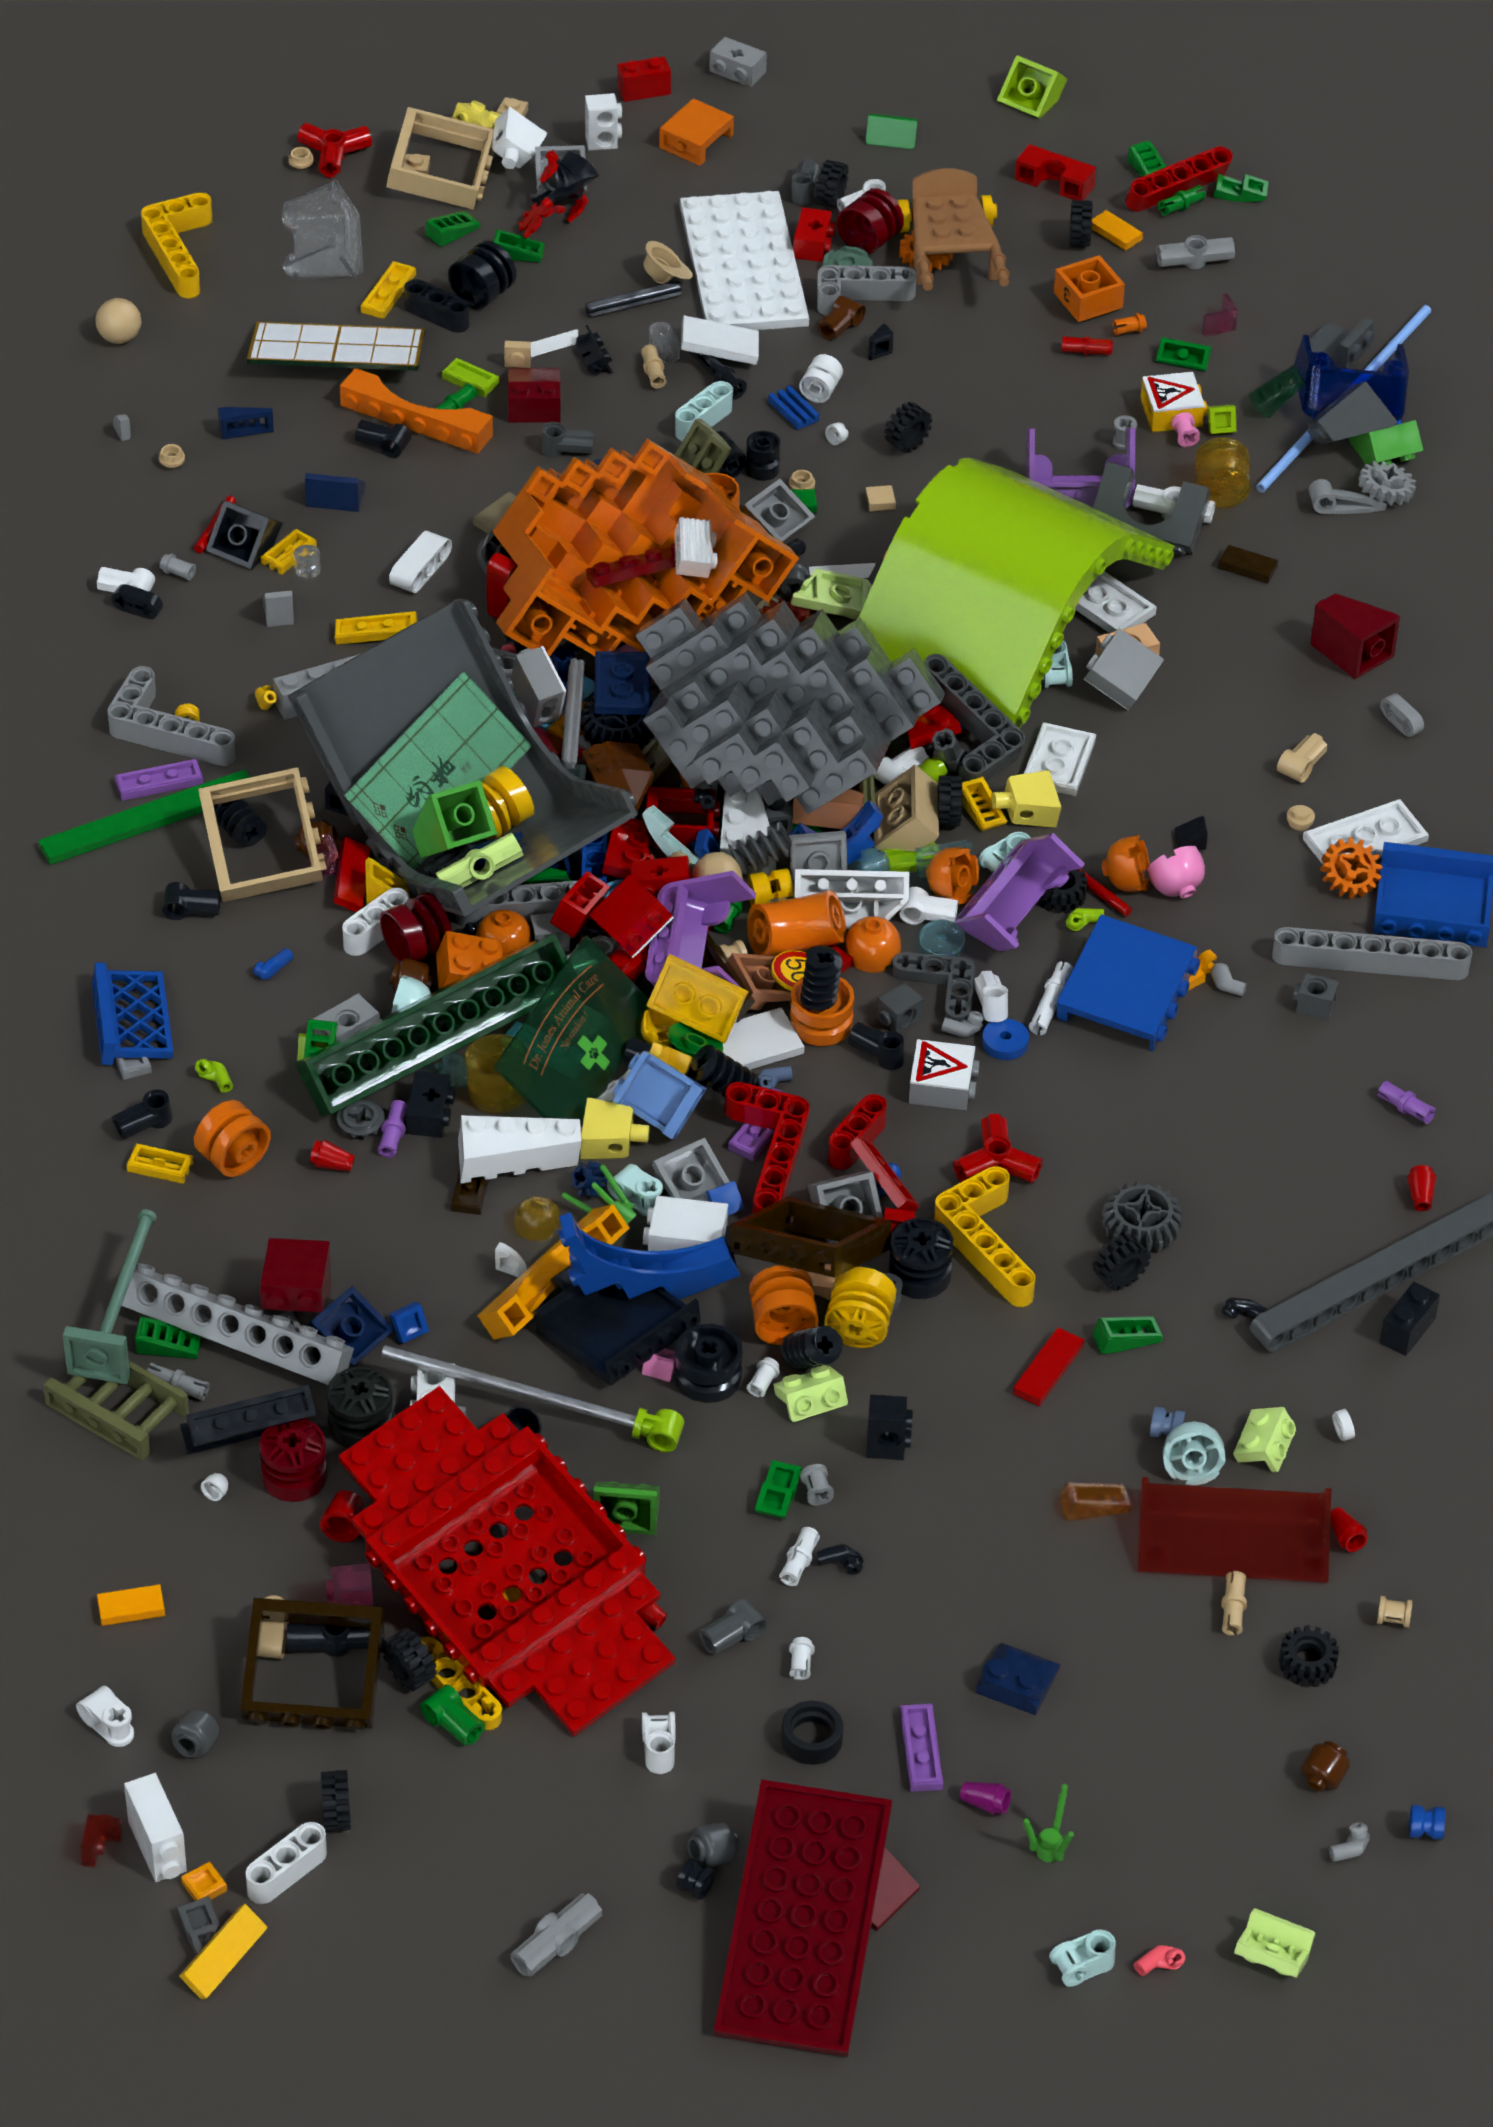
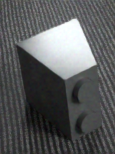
[1306,381,1398,444]

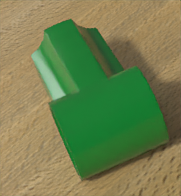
[420,1684,485,1746]

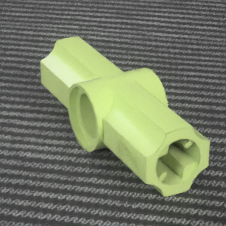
[435,833,524,888]

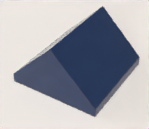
[305,473,366,512]

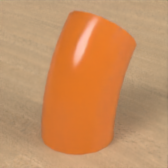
[747,890,847,956]

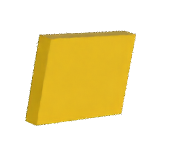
[646,954,749,1044]

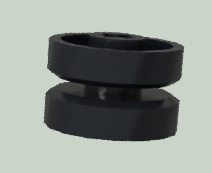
[674,1323,743,1403]

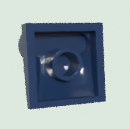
[308,1286,395,1367]
[976,1643,1060,1716]

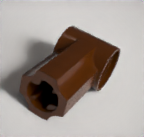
[818,295,866,341]

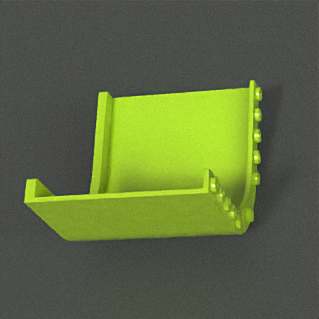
[858,458,1175,728]

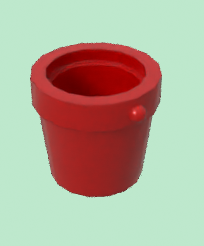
[320,1490,364,1543]

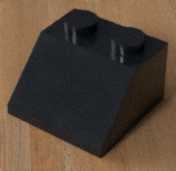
[205,500,282,570]

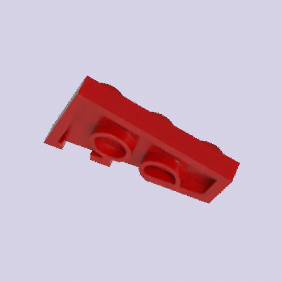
[908,703,962,749]
[602,818,654,879]

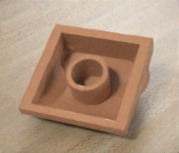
[728,953,791,1010]

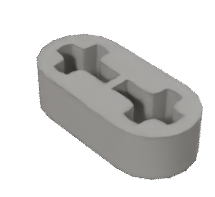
[1380,693,1424,737]

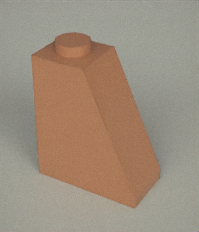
[792,789,864,829]

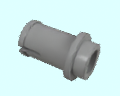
[160,553,196,581]

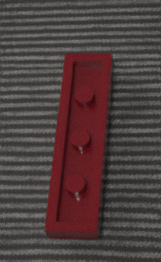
[585,542,676,588]

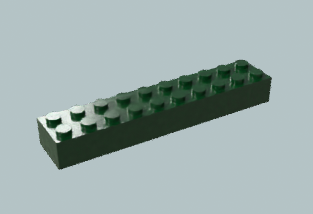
[295,934,579,1116]

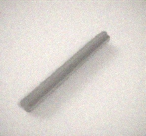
[561,658,585,771]

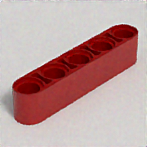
[1125,146,1233,212]

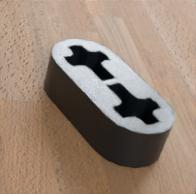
[111,584,163,619]

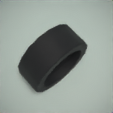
[781,1700,844,1765]

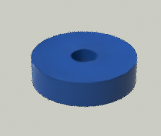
[982,1019,1029,1060]

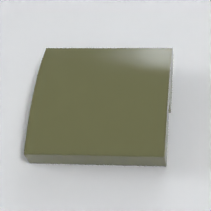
[675,419,732,473]

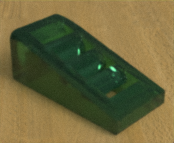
[1249,365,1306,418]

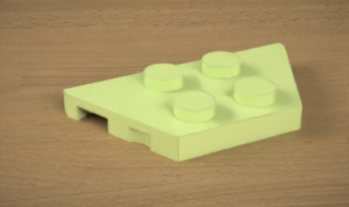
[790,568,872,619]

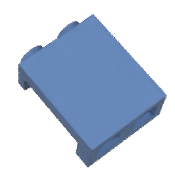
[612,1051,707,1139]

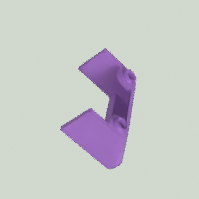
[1026,428,1135,508]
[955,833,1085,952]
[645,871,756,987]

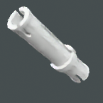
[1029,961,1073,1035]

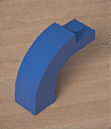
[788,800,884,865]

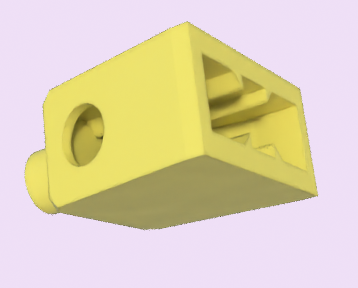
[991,770,1061,828]
[580,1098,650,1159]

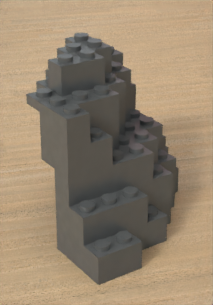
[635,592,945,814]

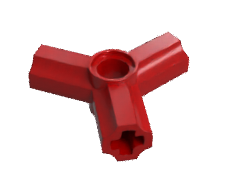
[297,122,372,178]
[953,1114,1043,1183]

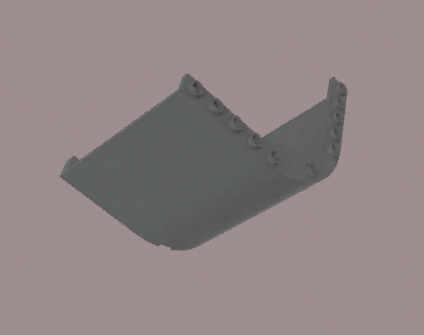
[287,598,638,917]

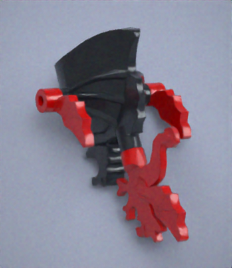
[518,150,599,238]

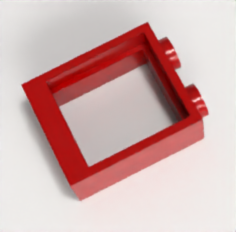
[645,787,720,848]

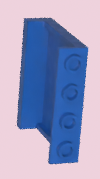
[1373,842,1493,948]
[1057,914,1200,1052]

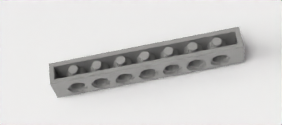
[121,1263,354,1385]

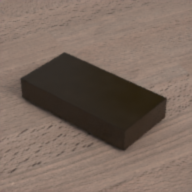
[1218,545,1278,583]

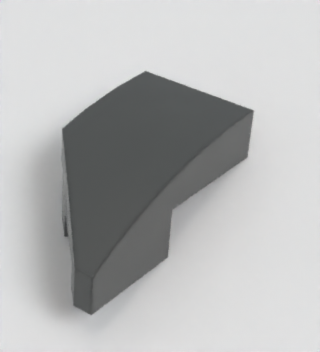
[177,1896,220,1956]

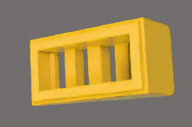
[962,777,1007,831]

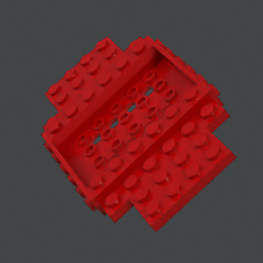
[339,1386,676,1737]

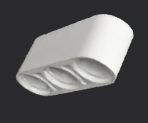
[389,530,452,593]
[342,888,409,956]
[246,1822,327,1904]

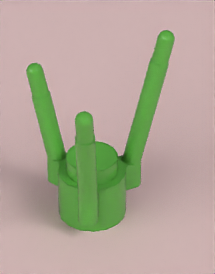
[562,1165,637,1224]
[1023,1784,1074,1862]

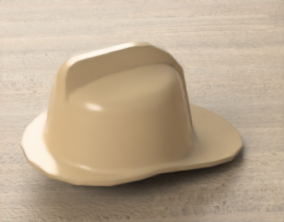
[643,241,693,284]

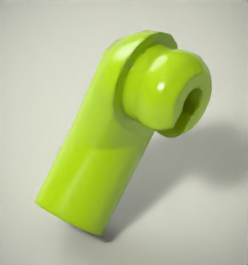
[1066,908,1104,931]
[195,1059,233,1093]

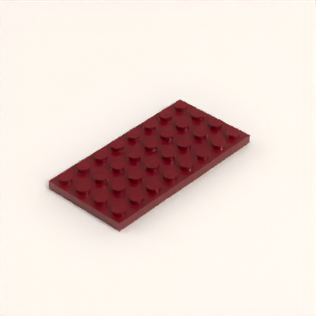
[714,1779,893,2057]

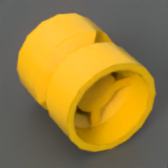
[747,868,794,907]

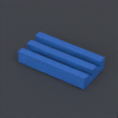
[768,385,819,430]

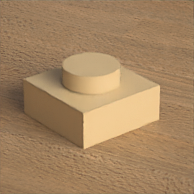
[497,97,528,117]
[403,154,430,174]
[504,340,531,368]

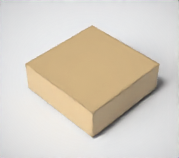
[865,485,896,512]

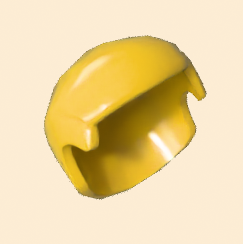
[641,1008,680,1045]

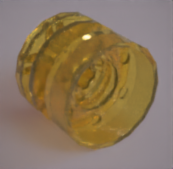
[1195,437,1251,509]
[465,1034,529,1113]

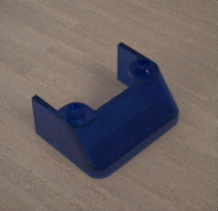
[1293,335,1409,425]

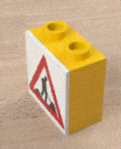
[1140,372,1208,432]

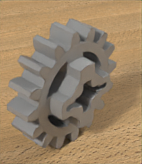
[1358,461,1416,506]

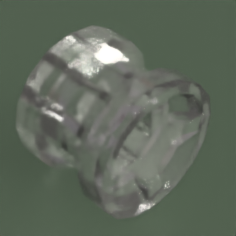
[294,545,321,579]

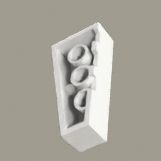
[720,788,776,875]
[458,1115,582,1183]

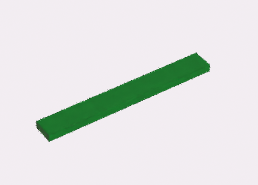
[38,769,250,865]

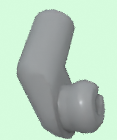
[1211,963,1247,997]
[941,1011,984,1038]
[1329,1822,1370,1862]

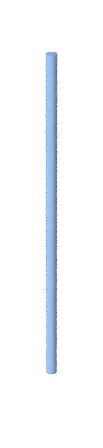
[1256,305,1431,493]

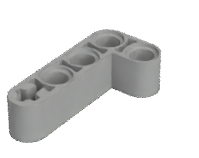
[817,265,917,316]

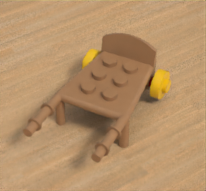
[897,168,1010,291]

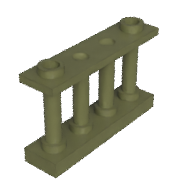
[43,1361,189,1461]

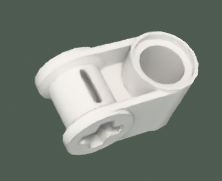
[76,1685,134,1747]
[642,1711,676,1774]

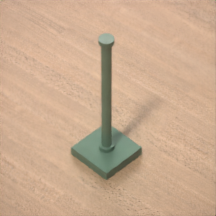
[63,1209,157,1385]

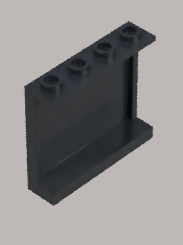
[534,1284,701,1386]

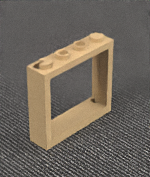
[386,107,494,210]
[198,767,327,902]

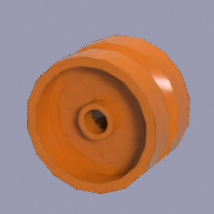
[789,977,855,1046]
[194,1100,271,1177]

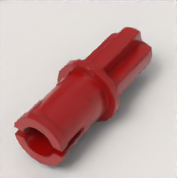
[1062,335,1113,356]

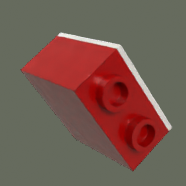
[589,874,674,958]

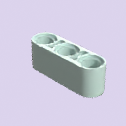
[675,381,733,441]

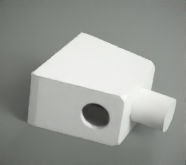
[492,107,547,169]

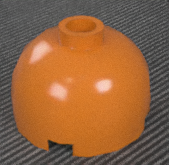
[1102,835,1150,893]
[926,847,979,904]
[476,909,532,956]
[844,916,901,973]

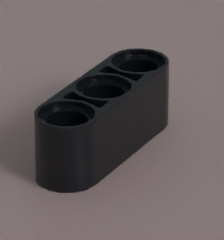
[404,279,469,333]

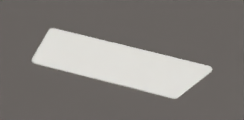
[531,329,578,357]
[809,563,876,578]

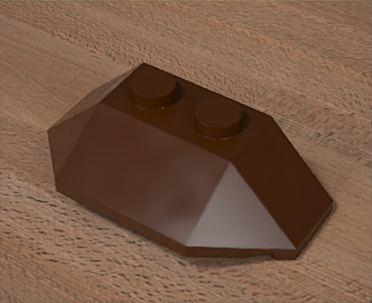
[581,741,654,810]

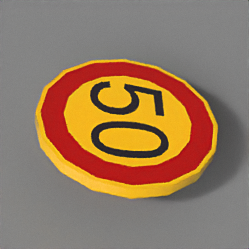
[771,950,806,991]

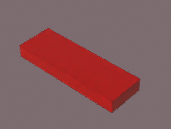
[333,836,370,913]
[850,1137,919,1211]
[1013,1327,1085,1407]

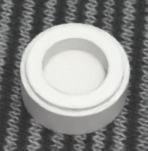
[1332,1409,1355,1441]

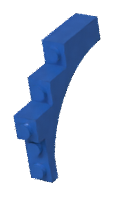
[558,1212,740,1300]

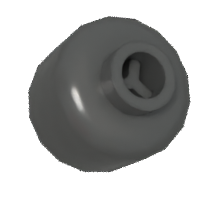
[171,1709,220,1759]
[687,1822,739,1868]

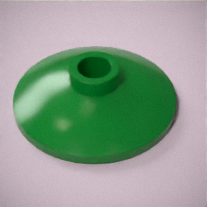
[667,1023,724,1057]

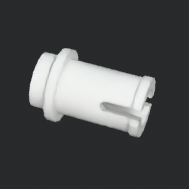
[747,1357,780,1397]
[789,1637,815,1680]

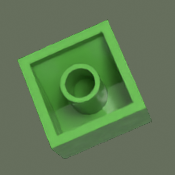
[1349,420,1424,465]
[593,1481,660,1535]

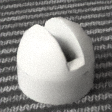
[825,422,849,445]
[201,1473,228,1501]

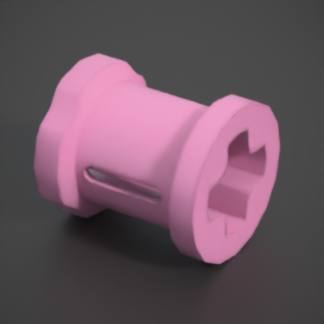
[1171,412,1200,447]

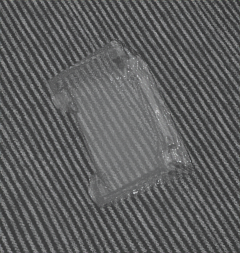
[281,180,363,280]

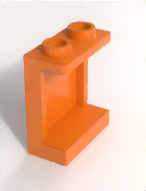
[659,98,734,166]

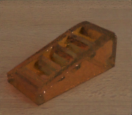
[1060,1482,1132,1520]

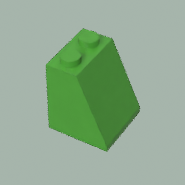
[412,780,497,859]

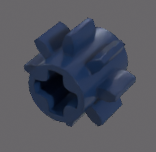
[549,648,580,682]
[571,1161,608,1198]

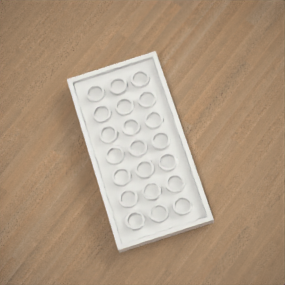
[680,191,809,330]

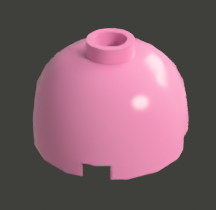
[1147,846,1205,899]

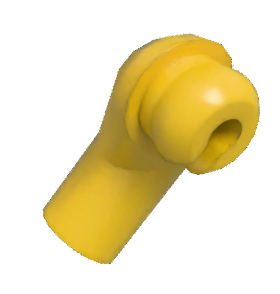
[255,685,277,710]

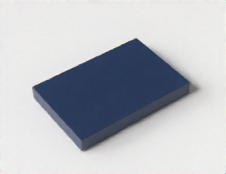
[594,651,650,715]

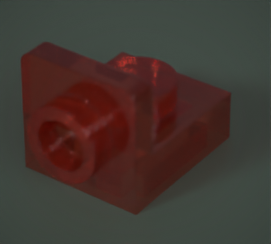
[81,1814,122,1867]

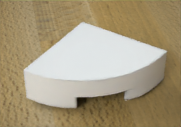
[495,1242,527,1277]

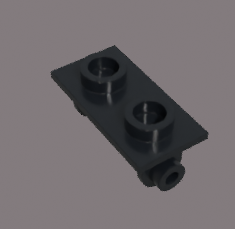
[575,325,613,375]

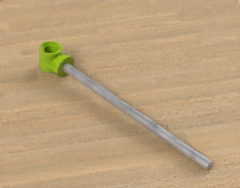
[381,1345,685,1453]

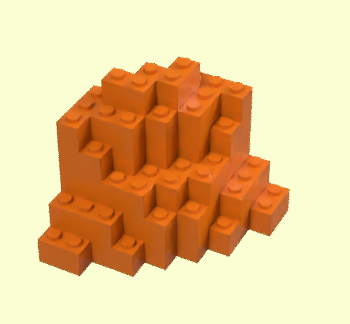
[493,438,799,657]

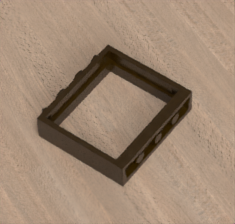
[730,1196,892,1278]
[240,1598,385,1732]

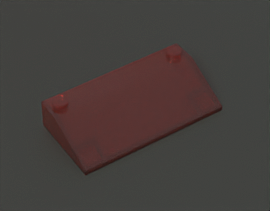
[1138,1477,1332,1583]

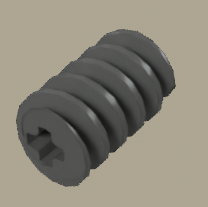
[728,822,791,875]

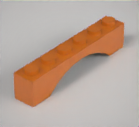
[340,368,493,454]

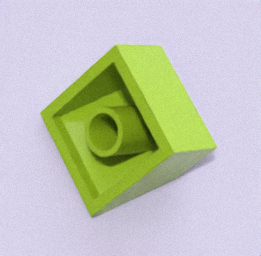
[997,55,1068,118]

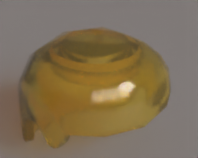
[514,1196,561,1241]

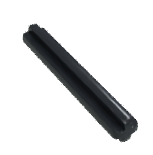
[585,281,682,318]

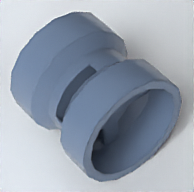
[1150,1406,1186,1438]

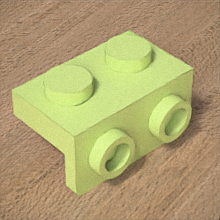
[773,1365,848,1422]
[1233,1407,1296,1472]
[1234,1909,1315,1978]

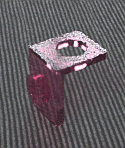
[1202,293,1238,336]
[317,834,339,876]

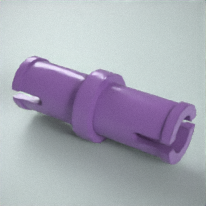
[1378,1081,1436,1124]
[378,1100,408,1158]

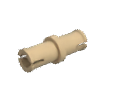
[641,345,667,389]
[1221,1571,1247,1636]

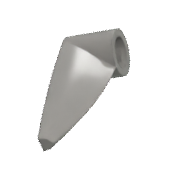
[1308,479,1387,514]

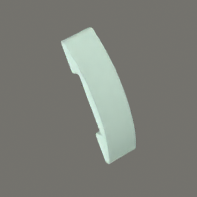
[642,805,699,875]

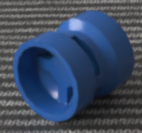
[1409,1804,1445,1840]

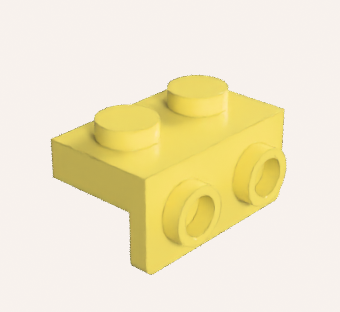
[452,101,501,129]

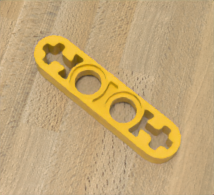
[421,1637,502,1730]

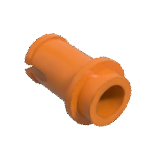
[1113,313,1147,336]

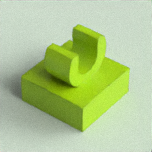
[1208,404,1236,434]

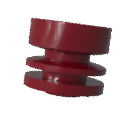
[836,188,904,255]
[380,892,452,963]
[259,1419,327,1502]

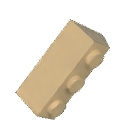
[874,765,939,851]

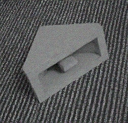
[262,590,294,627]

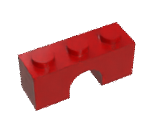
[1015,144,1096,201]

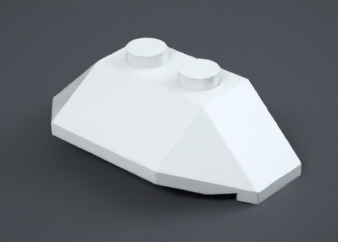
[794,869,909,930]

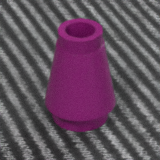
[960,1781,1011,1816]

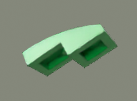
[1213,174,1269,202]
[755,1460,802,1519]

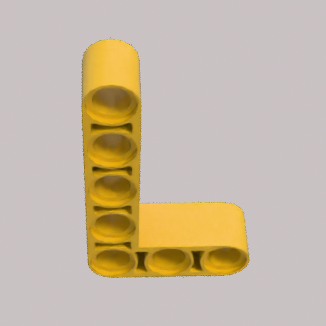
[141,192,213,298]
[934,1166,1035,1307]

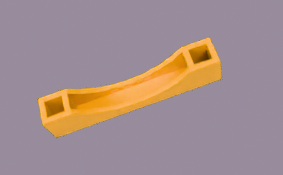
[477,1204,629,1340]

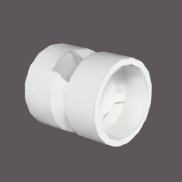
[799,354,843,403]

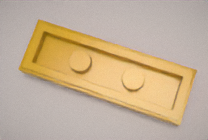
[360,261,416,319]
[335,611,418,645]
[179,1904,268,2000]

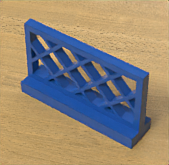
[91,963,174,1065]

